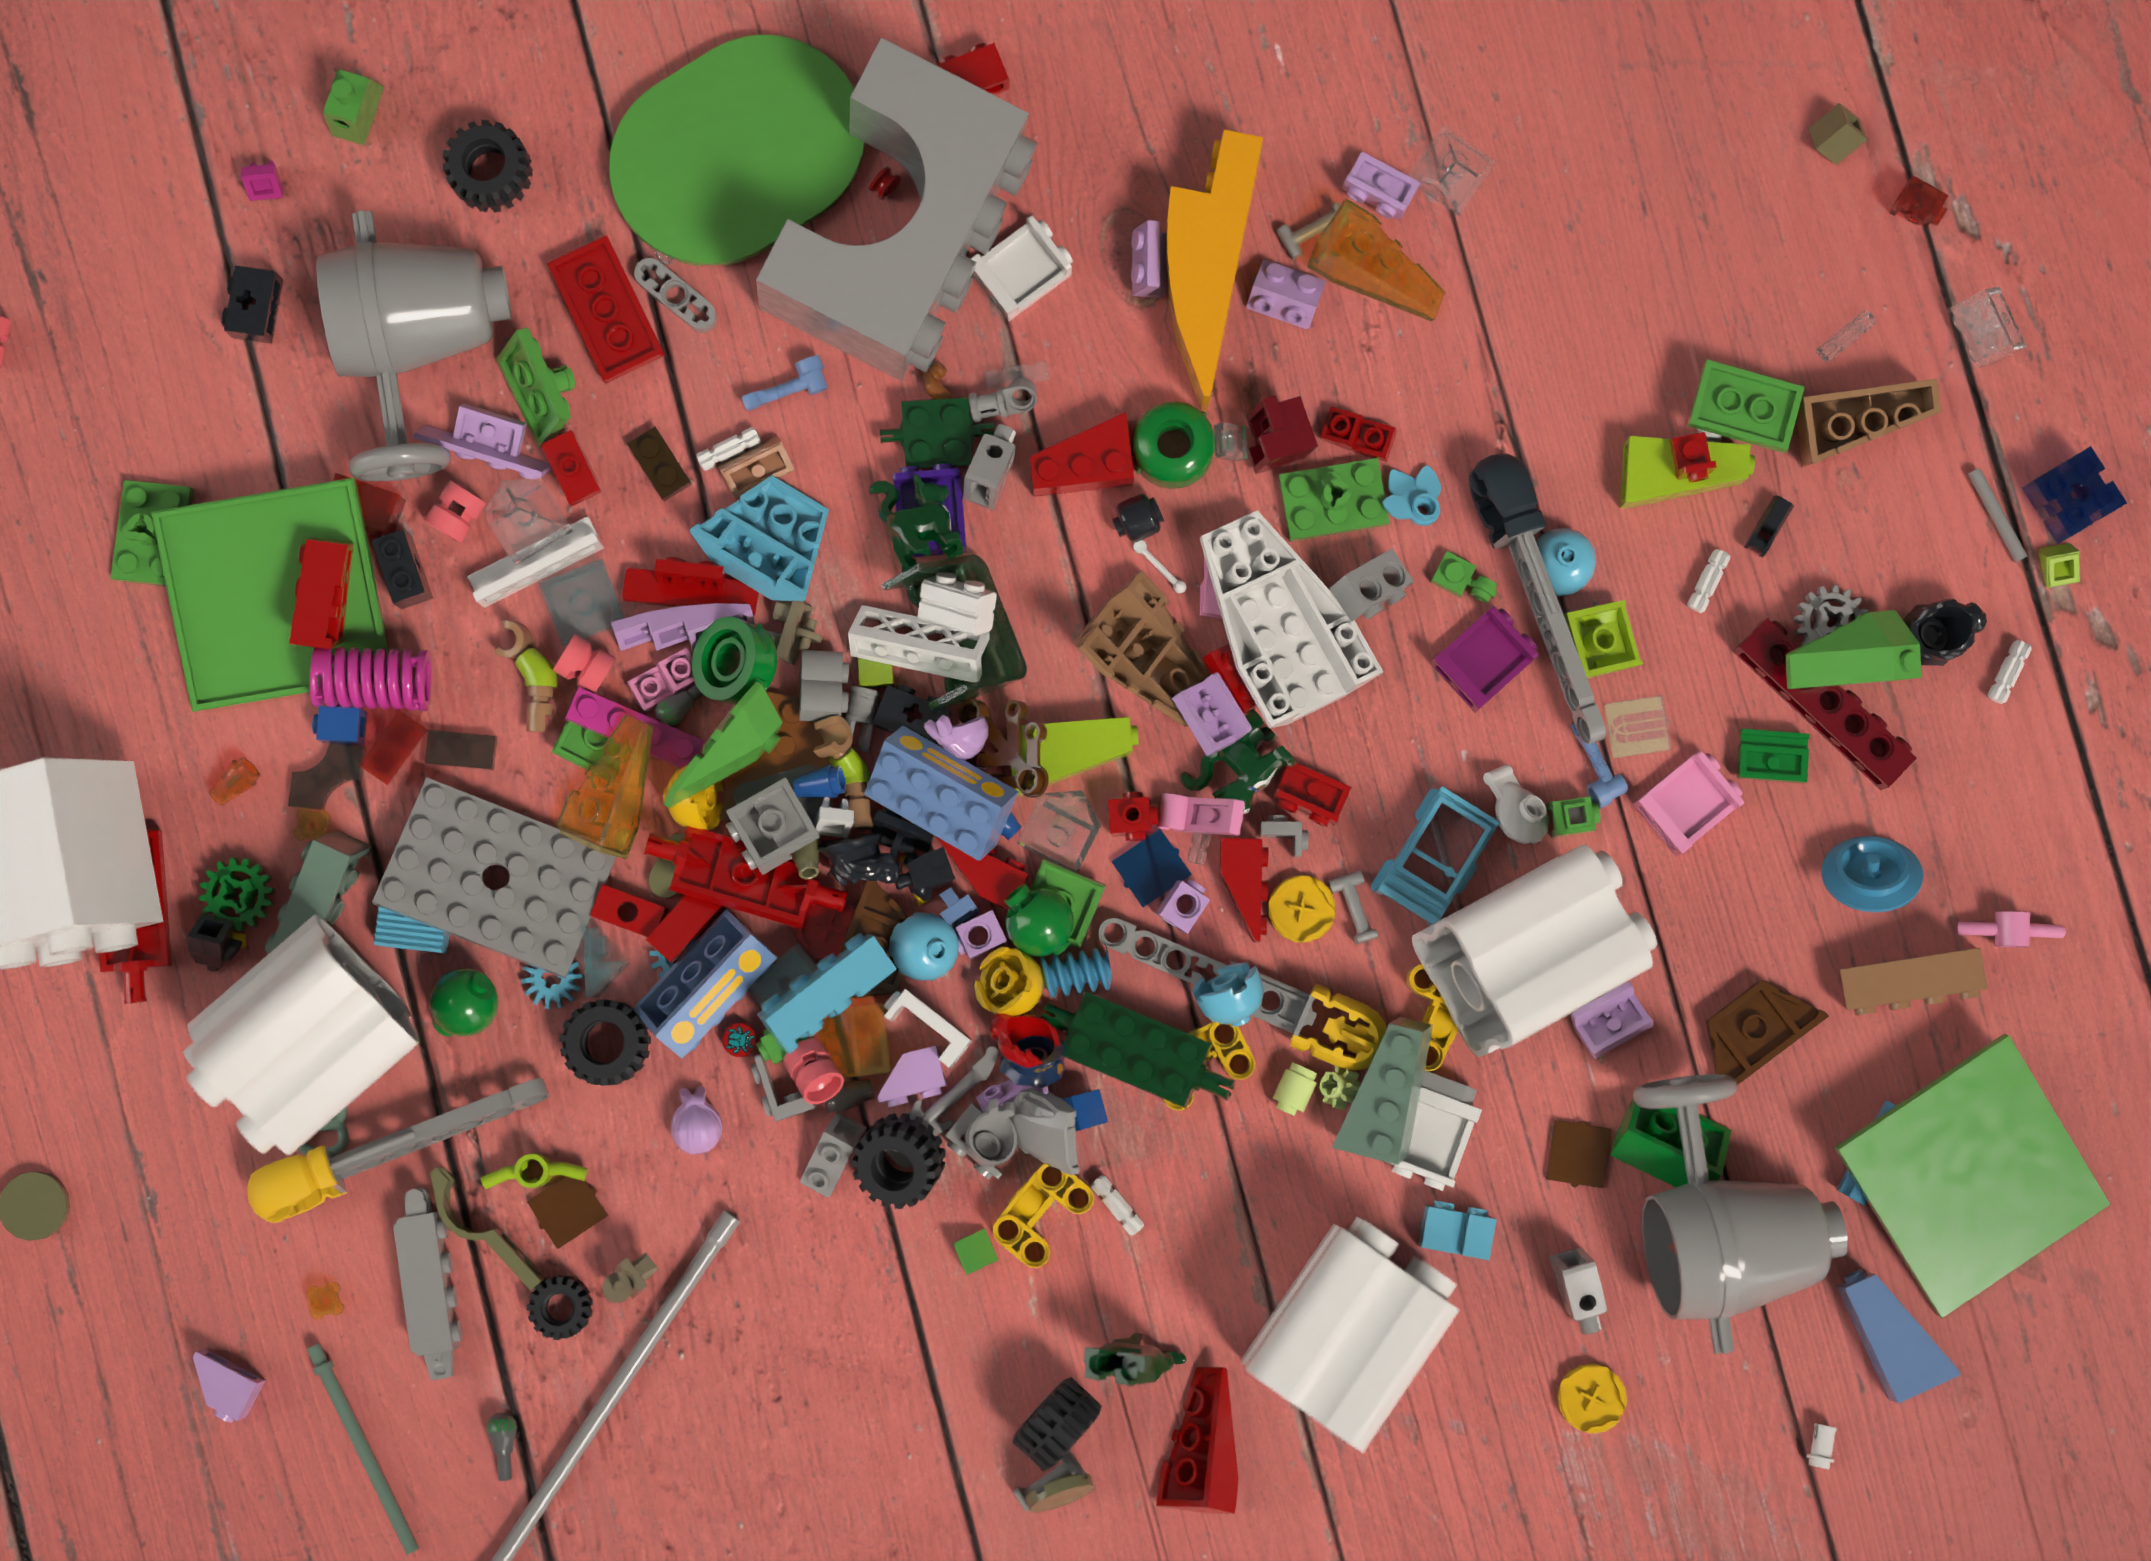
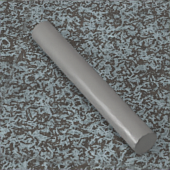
[1968,468,2027,562]

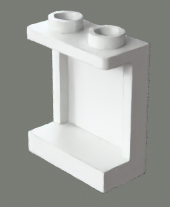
[971,215,1073,322]
[884,989,972,1068]
[1386,1087,1482,1191]

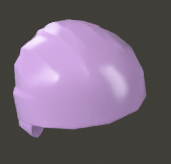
[924,715,988,760]
[671,1086,722,1155]

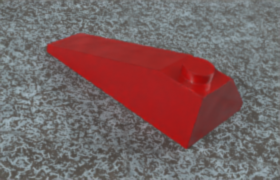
[1156,1367,1239,1514]

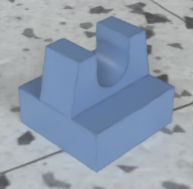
[940,887,980,930]

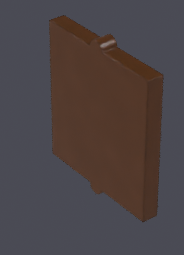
[1546,1120,1611,1188]
[527,1176,609,1249]

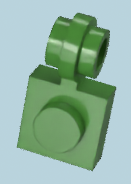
[1430,551,1497,603]

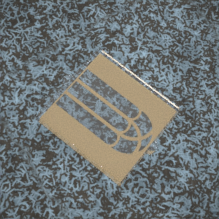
[1604,695,1672,759]

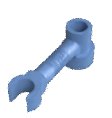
[742,355,828,411]
[1571,723,1628,809]

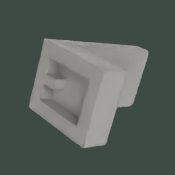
[751,1054,817,1122]
[945,1103,1003,1180]
[800,1112,867,1197]

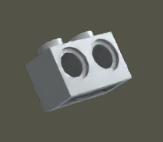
[1329,548,1414,622]

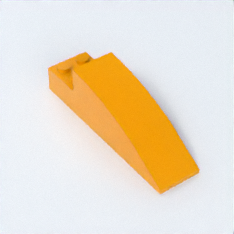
[1166,129,1263,412]

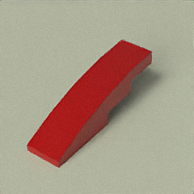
[646,895,725,963]

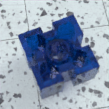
[2022,446,2127,544]

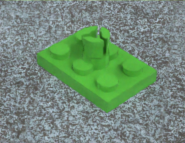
[496,327,575,447]
[1687,359,1805,453]
[1278,458,1390,542]
[110,480,194,586]

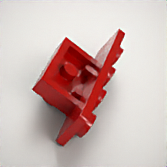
[622,557,759,616]

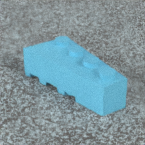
[757,933,896,1054]

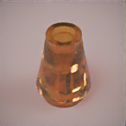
[209,757,260,806]

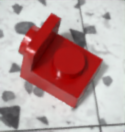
[1669,432,1717,483]

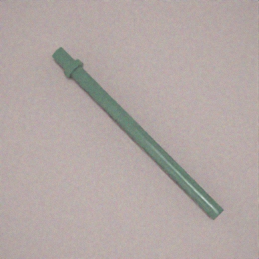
[307,1343,419,1555]

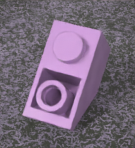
[878,1046,947,1107]

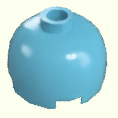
[1536,528,1597,596]
[889,912,959,981]
[1192,963,1263,1026]

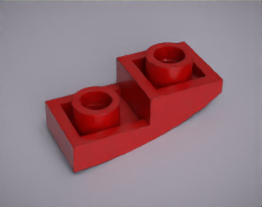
[1320,406,1397,462]

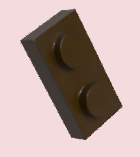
[627,426,692,502]

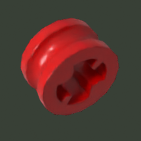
[869,167,901,200]

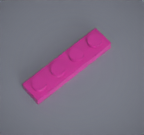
[565,687,704,769]

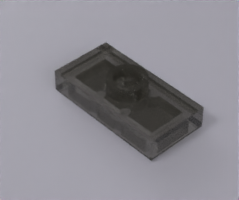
[425,730,498,770]

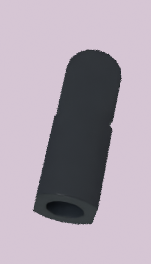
[1744,495,1794,558]

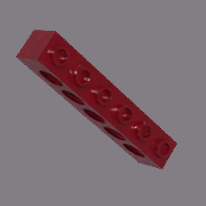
[1732,618,1917,790]

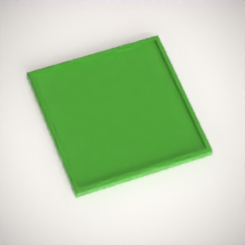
[151,478,389,712]
[1834,1034,2111,1318]

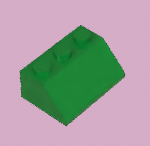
[1610,1085,1732,1187]

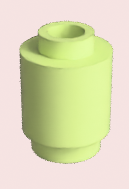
[1272,1062,1317,1116]

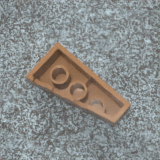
[1796,378,1941,467]
[1840,948,1988,1016]

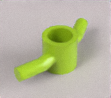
[480,1153,588,1190]

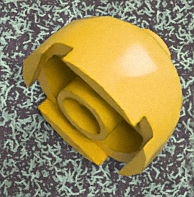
[663,764,724,830]
[974,947,1044,1016]

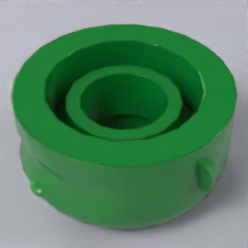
[1131,401,1216,489]
[692,617,778,705]

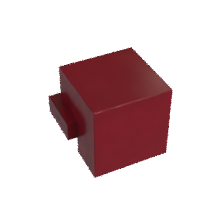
[1246,395,1318,474]

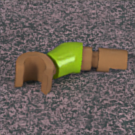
[494,620,557,732]
[813,715,873,830]

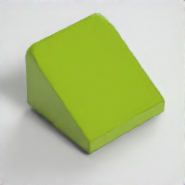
[2039,543,2080,588]
[858,658,894,689]

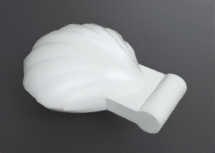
[1483,764,1549,844]

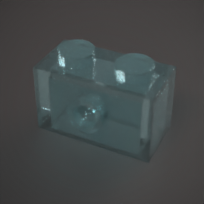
[748,943,819,1007]

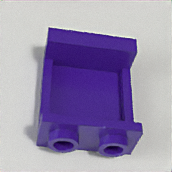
[893,464,967,558]

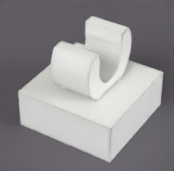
[814,798,854,838]

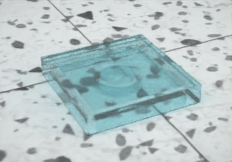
[539,559,625,646]

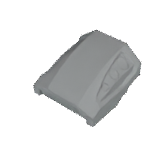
[1010,1088,1079,1175]

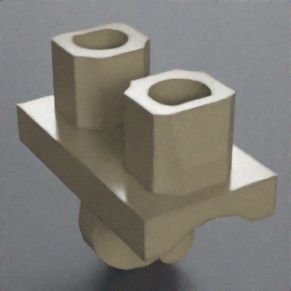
[768,601,823,665]
[602,1253,658,1303]

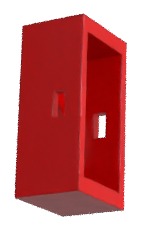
[590,884,669,937]

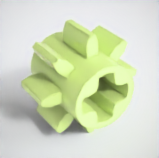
[1319,1066,1361,1110]

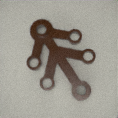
[959,699,1049,798]

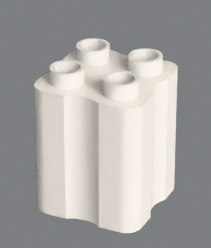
[1412,845,1657,1057]
[183,914,420,1155]
[1240,1217,1460,1452]

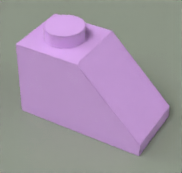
[193,1349,266,1422]

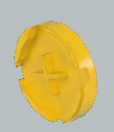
[1268,876,1336,943]
[1557,1363,1627,1434]

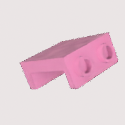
[1633,750,1744,856]

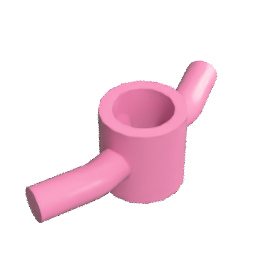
[1958,912,2066,948]

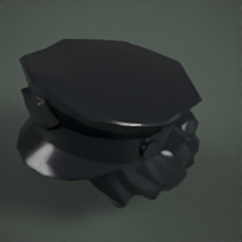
[1903,599,1987,666]
[817,831,901,885]

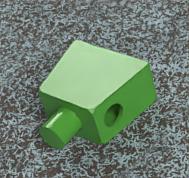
[323,69,384,146]

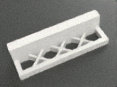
[467,516,604,608]
[848,605,990,683]

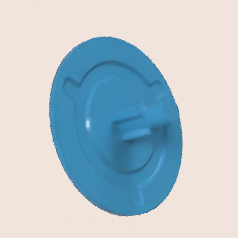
[1821,836,1923,912]

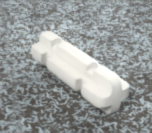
[696,427,761,471]
[1687,549,1730,613]
[1988,640,2032,704]
[1091,1175,1144,1236]

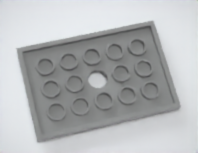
[372,777,618,979]

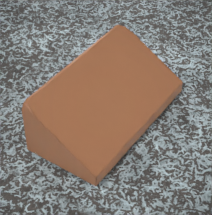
[718,435,795,500]

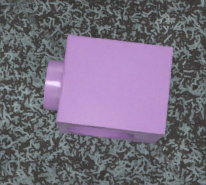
[1155,879,1210,934]
[955,910,1008,959]

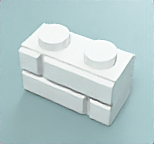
[918,572,997,636]

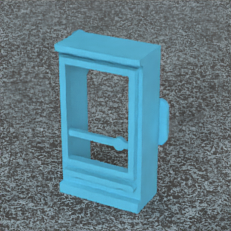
[1371,786,1500,926]

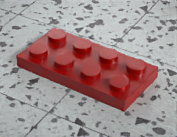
[547,235,665,384]

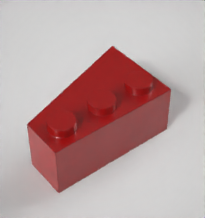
[1030,412,1134,497]
[289,537,354,649]

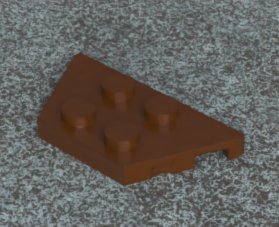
[837,880,908,999]
[1706,980,1829,1085]

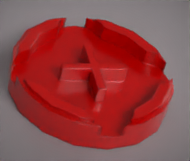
[795,898,855,960]

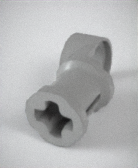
[969,378,1037,423]

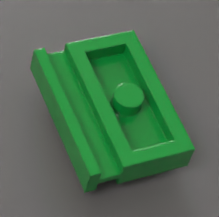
[1737,729,1810,784]

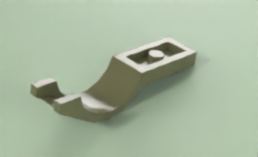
[430,1166,546,1291]

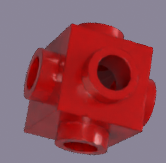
[1108,792,1159,841]

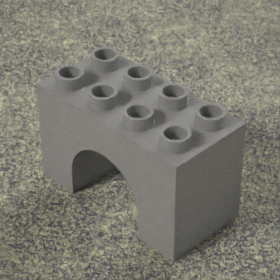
[756,38,1038,382]

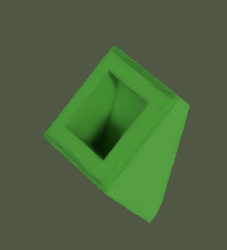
[953,1229,999,1275]

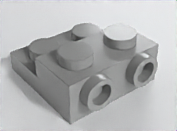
[726,777,820,875]

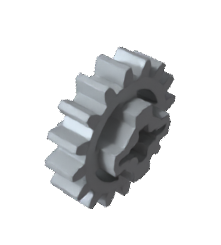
[1793,585,1868,645]

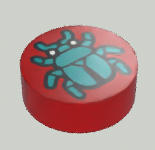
[722,1023,758,1057]

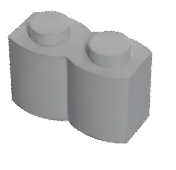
[799,650,849,722]

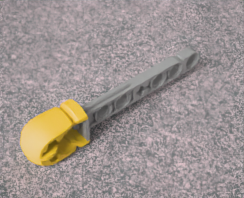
[1098,918,1387,1071]
[247,1078,549,1223]

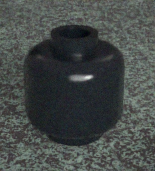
[1112,494,1164,543]

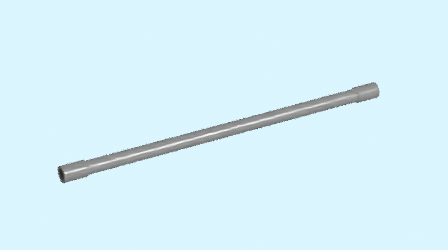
[490,1210,741,1561]

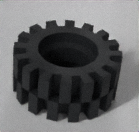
[527,1275,593,1340]

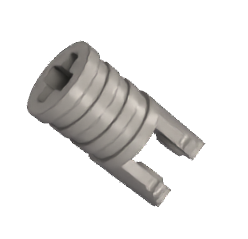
[844,686,881,752]

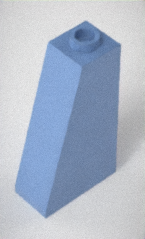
[1836,1270,1961,1404]

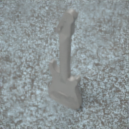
[885,1046,999,1168]

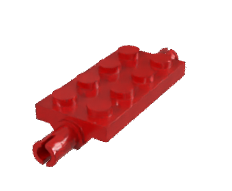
[644,826,847,929]
[99,830,172,1004]

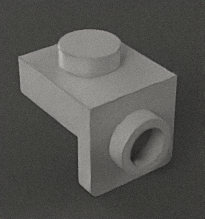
[1259,815,1308,858]

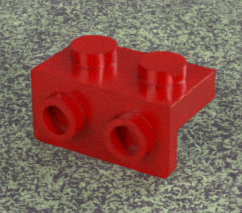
[1202,644,1257,714]
[1273,763,1352,827]

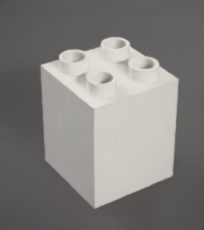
[0,758,163,970]

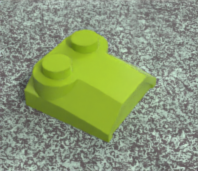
[1563,600,1643,679]

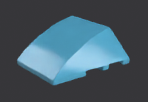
[690,475,829,601]

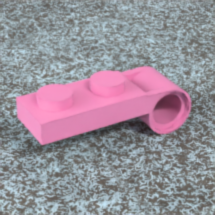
[1157,793,1245,836]

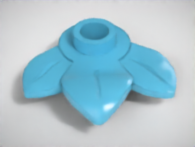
[1382,465,1441,526]

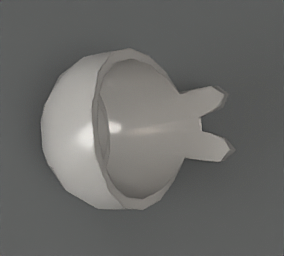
[965,1098,1017,1167]

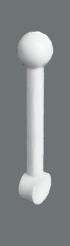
[1133,540,1186,593]

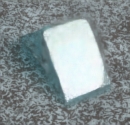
[583,928,630,998]

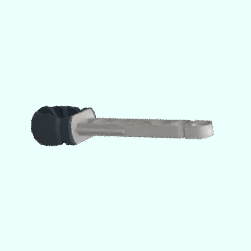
[1469,454,1606,744]

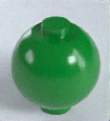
[1004,884,1074,956]
[429,968,499,1037]

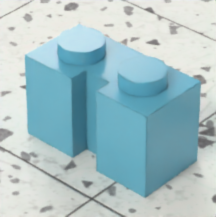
[1418,1200,1497,1260]

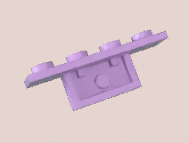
[413,403,551,479]

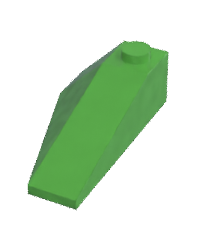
[1785,610,1922,689]
[664,682,783,808]

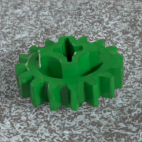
[198,857,276,932]

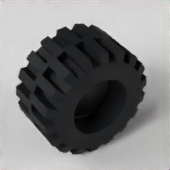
[442,120,533,213]
[559,999,651,1086]
[852,1113,946,1209]
[1013,1377,1102,1471]

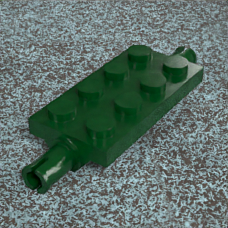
[1041,992,1236,1109]

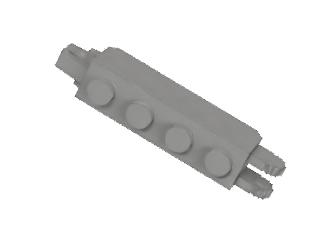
[393,1187,463,1380]

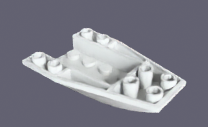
[1200,510,1383,728]

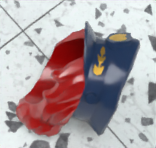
[989,1013,1065,1088]

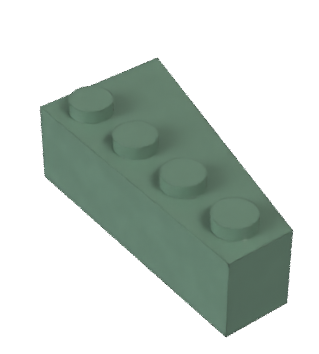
[1332,1017,1433,1165]

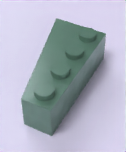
[265,830,373,955]

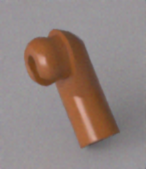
[923,361,955,399]

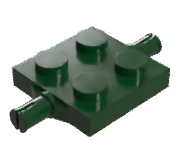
[880,397,994,468]

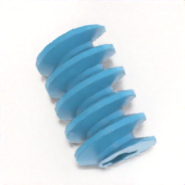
[1040,946,1112,998]

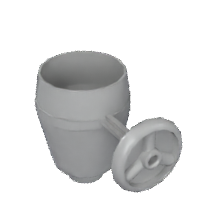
[316,210,512,481]
[1633,1074,1848,1354]

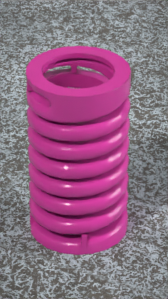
[310,646,432,711]

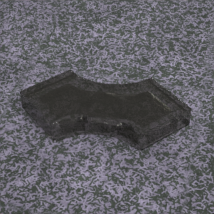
[288,743,366,810]

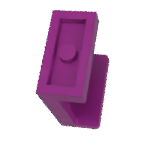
[1430,606,1539,713]

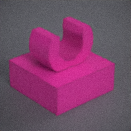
[241,161,284,201]

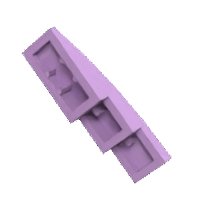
[611,603,755,651]

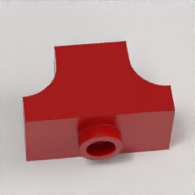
[541,430,602,507]

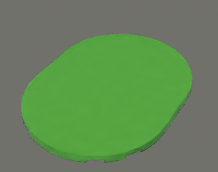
[609,35,865,266]

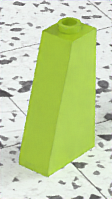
[1620,436,1755,509]
[1011,717,1139,797]

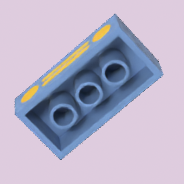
[864,726,1019,861]
[633,909,777,1059]

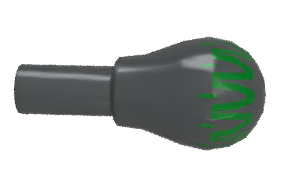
[655,684,703,727]
[486,1412,517,1481]

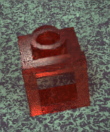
[1889,176,1949,227]

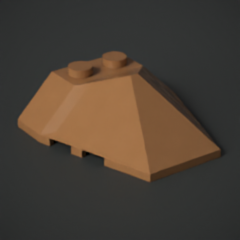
[1073,570,1211,727]

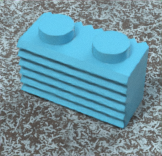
[374,907,450,954]

